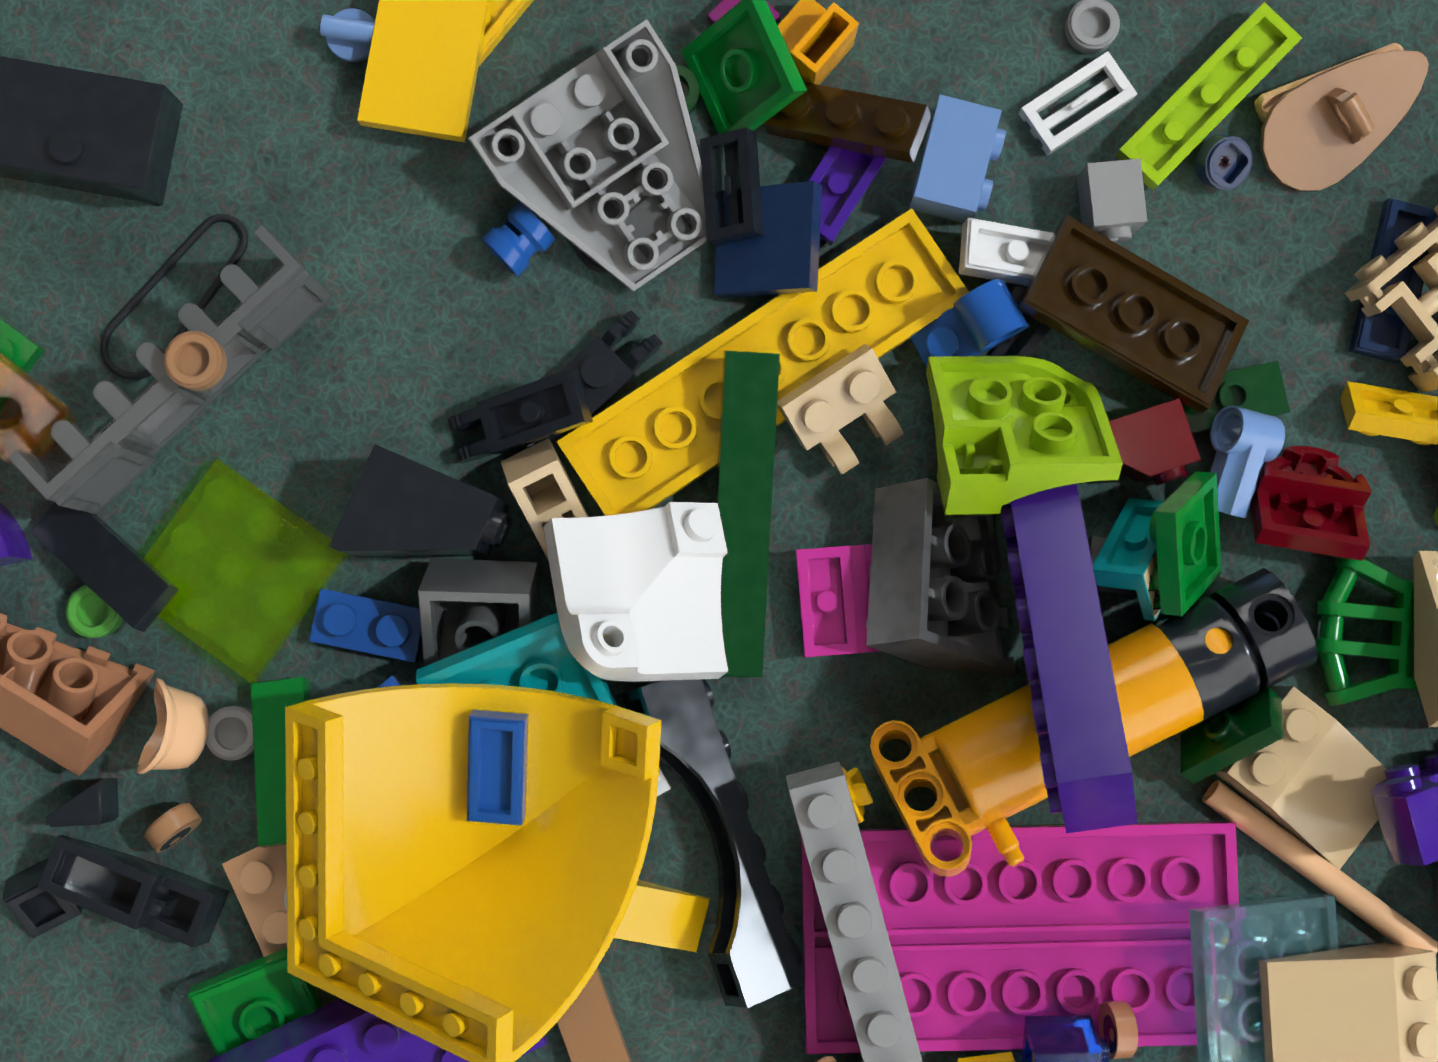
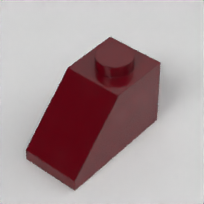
[1109,399,1201,486]

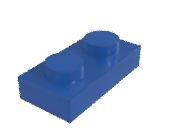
[309,589,422,662]

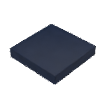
[714,181,822,298]

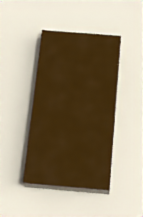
[1017,215,1249,414]

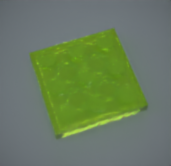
[144,459,349,683]

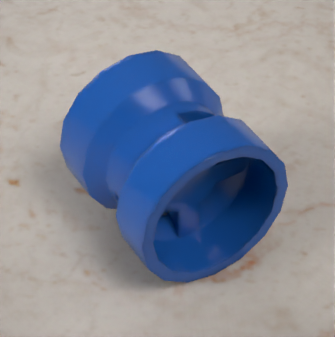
[480,202,556,277]

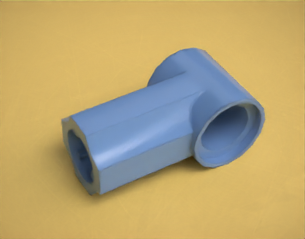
[1210,405,1285,518]

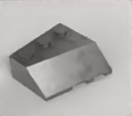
[866,478,1017,676]

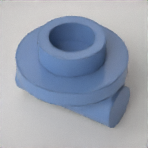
[320,8,375,62]

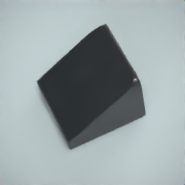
[46,778,119,827]
[2,857,82,939]

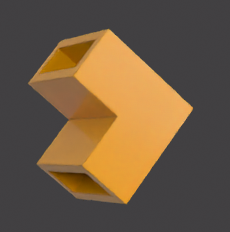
[778,0,859,85]

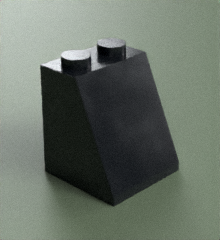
[329,444,513,557]

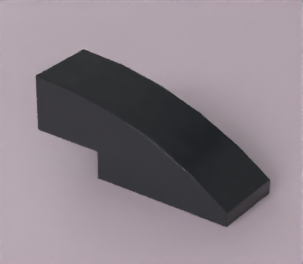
[37,835,230,948]

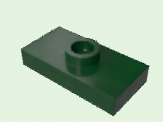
[1173,361,1290,434]
[1180,687,1284,784]

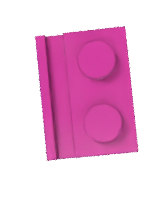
[795,544,880,657]

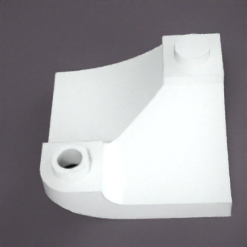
[543,502,728,682]

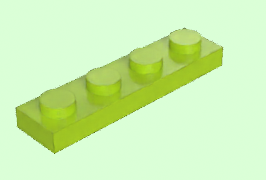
[1115,2,1302,191]

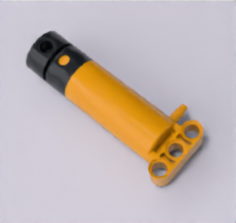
[870,568,1318,877]

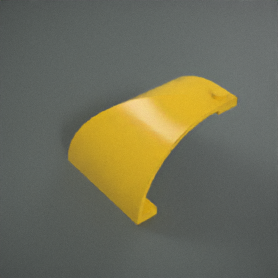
[285,683,661,1062]

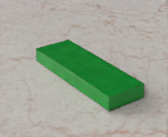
[251,677,310,848]

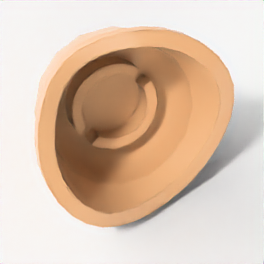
[136,678,209,774]

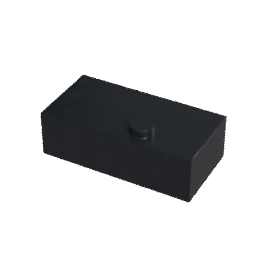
[0,56,183,205]

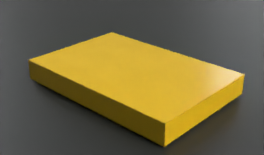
[357,0,490,143]

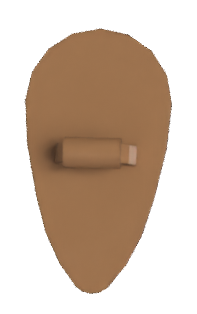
[1260,50,1429,191]

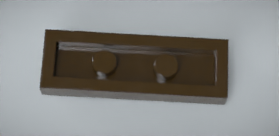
[763,82,931,163]

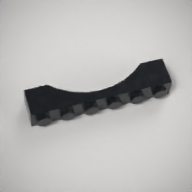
[621,679,804,1008]

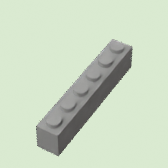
[786,761,923,1062]

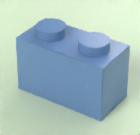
[908,94,1006,223]

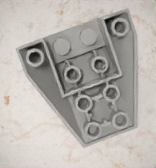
[468,19,707,291]

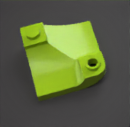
[926,356,1123,515]

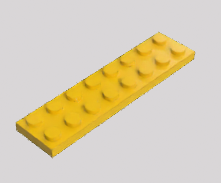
[557,208,969,516]

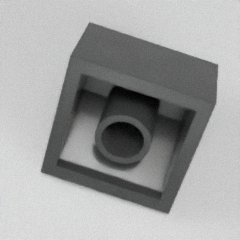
[418,559,540,667]

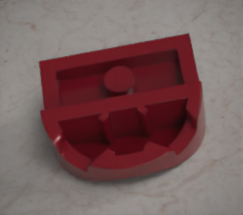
[1251,446,1372,561]

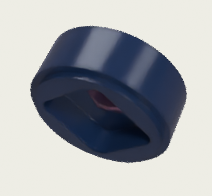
[1196,134,1252,190]

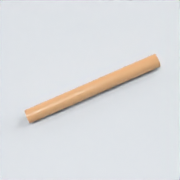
[1202,780,1438,955]

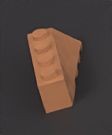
[0,613,155,776]

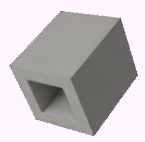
[1077,158,1148,244]

